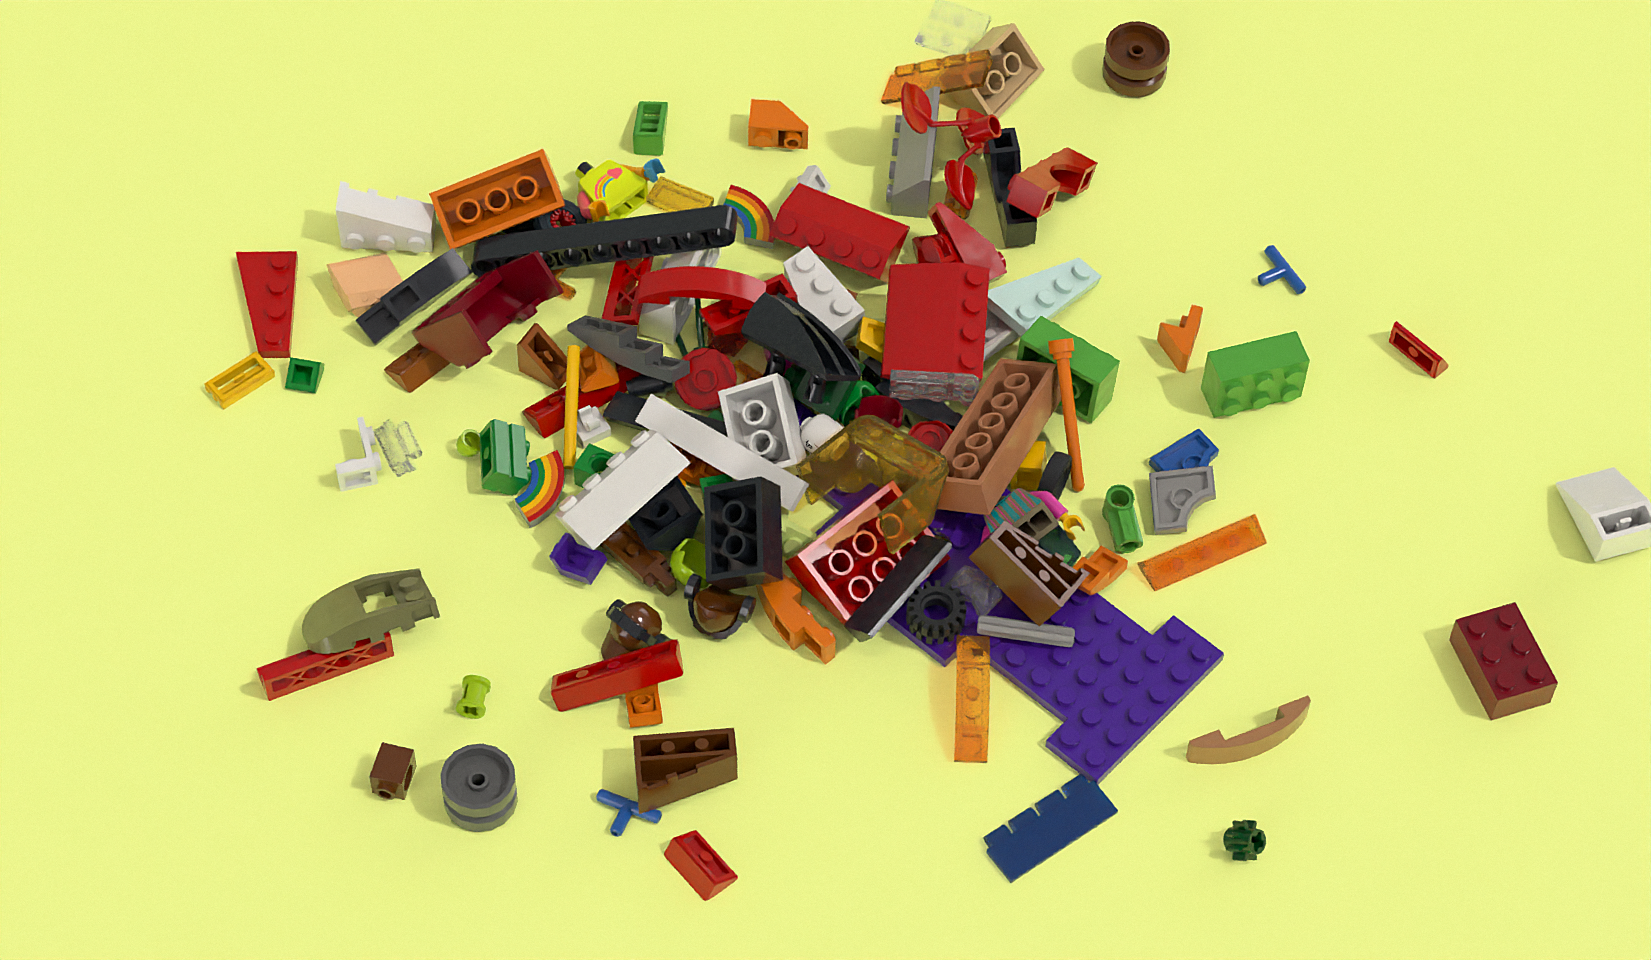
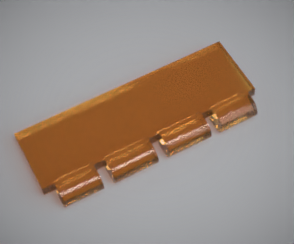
[881,49,993,105]

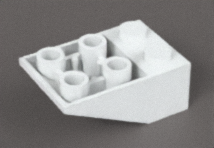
[1555,467,1651,562]

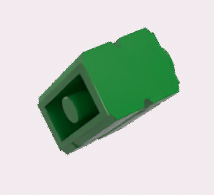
[479,419,531,496]

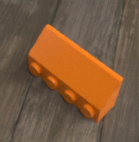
[429,149,566,250]

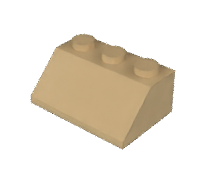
[940,23,1045,119]

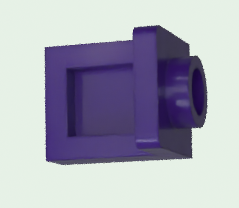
[549,532,608,585]

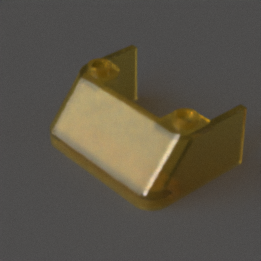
[796,415,949,554]

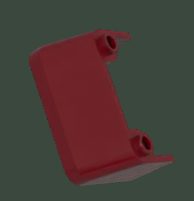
[411,250,564,369]

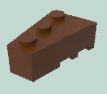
[968,521,1089,627]
[633,728,738,815]

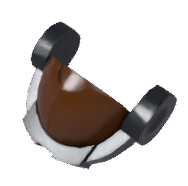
[684,573,757,639]
[601,599,672,660]

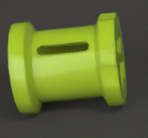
[456,675,491,719]

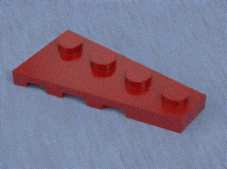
[235,251,298,358]

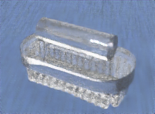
[373,419,423,477]

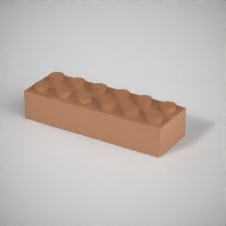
[923,358,1061,515]

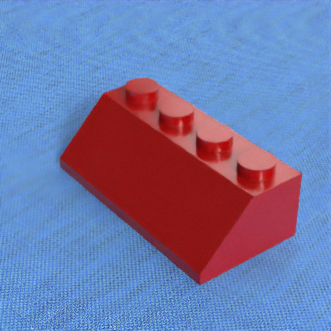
[769,183,910,283]

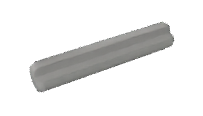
[977,615,1075,647]

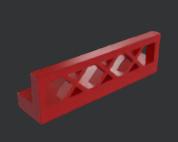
[601,256,654,325]
[256,631,394,701]

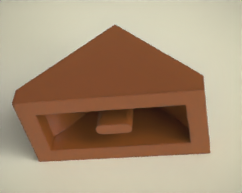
[517,323,567,390]

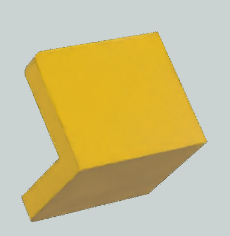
[1010,441,1047,491]

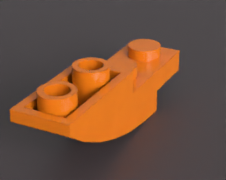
[756,573,836,665]

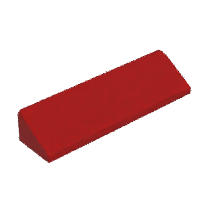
[522,363,641,438]
[550,639,684,712]

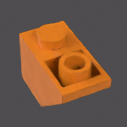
[748,99,809,149]

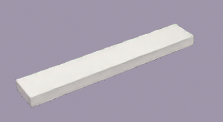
[635,394,809,512]

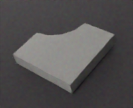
[1149,465,1216,535]

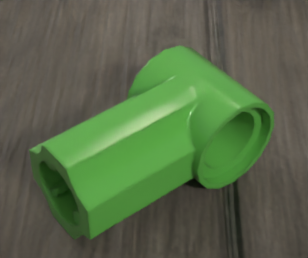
[1102,484,1143,554]

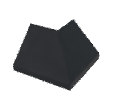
[629,476,704,551]

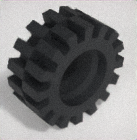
[906,580,967,645]

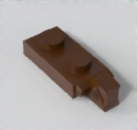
[600,522,677,597]

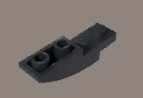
[355,248,472,346]
[862,356,963,431]

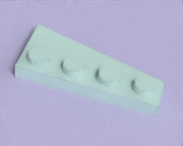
[987,257,1102,337]

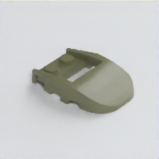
[302,568,440,654]

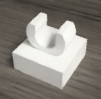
[790,165,831,193]
[577,405,611,449]

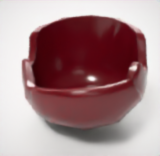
[854,395,903,440]

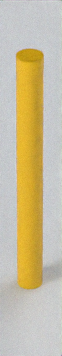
[563,345,580,469]

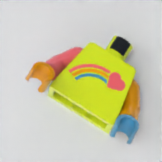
[575,158,666,222]

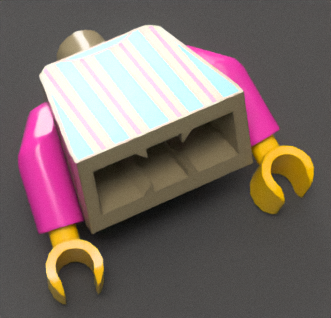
[981,488,1085,542]

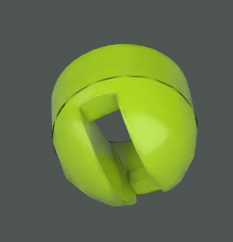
[456,429,480,457]

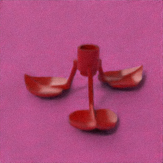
[901,81,1001,211]

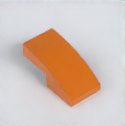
[1072,545,1128,595]

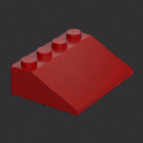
[880,262,990,395]
[784,480,951,625]

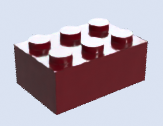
[1449,602,1558,721]

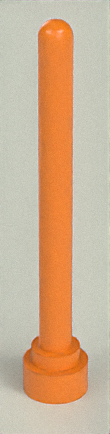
[1048,338,1085,492]

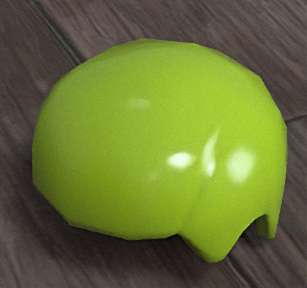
[670,538,710,589]

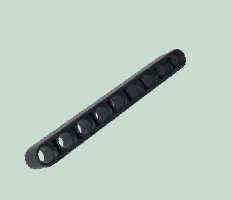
[471,205,738,277]

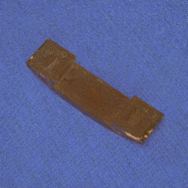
[954,635,990,763]

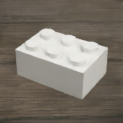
[718,373,810,476]

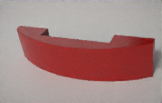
[638,266,767,310]

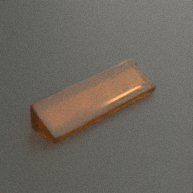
[1137,514,1267,592]

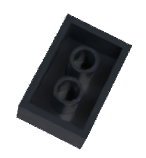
[704,476,783,590]

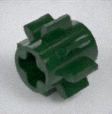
[1223,819,1266,862]

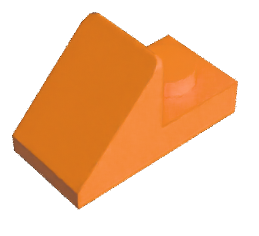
[1157,304,1204,373]

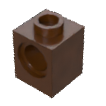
[369,742,417,800]

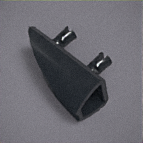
[741,292,862,404]

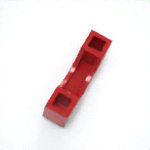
[1006,147,1098,218]

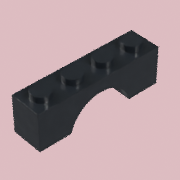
[983,127,1038,247]

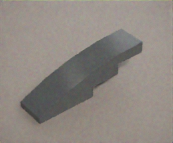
[567,315,690,383]

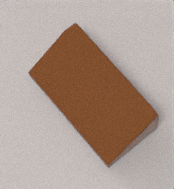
[384,343,450,393]

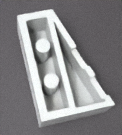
[335,181,437,253]
[783,246,865,343]

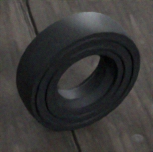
[1037,451,1072,500]

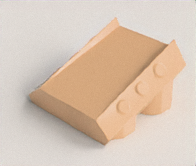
[326,253,403,317]

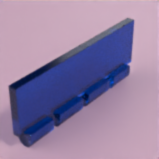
[983,774,1118,884]

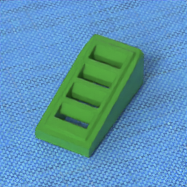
[633,101,668,156]

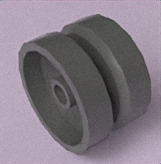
[440,743,518,832]

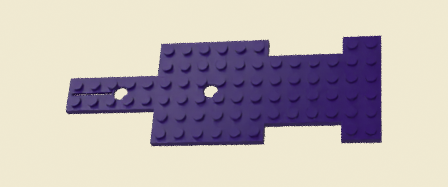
[793,398,1225,787]

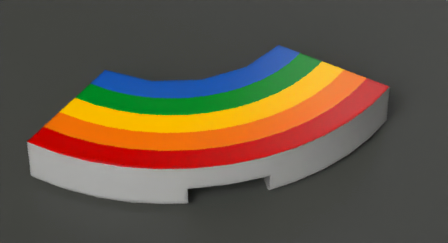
[723,184,775,249]
[515,450,565,528]

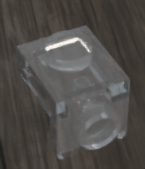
[944,565,1003,616]

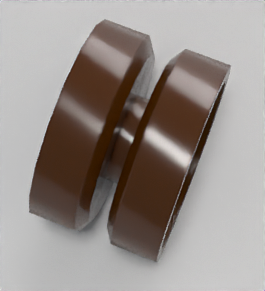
[1102,21,1170,97]

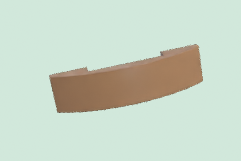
[1186,695,1311,765]

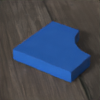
[1149,428,1219,472]

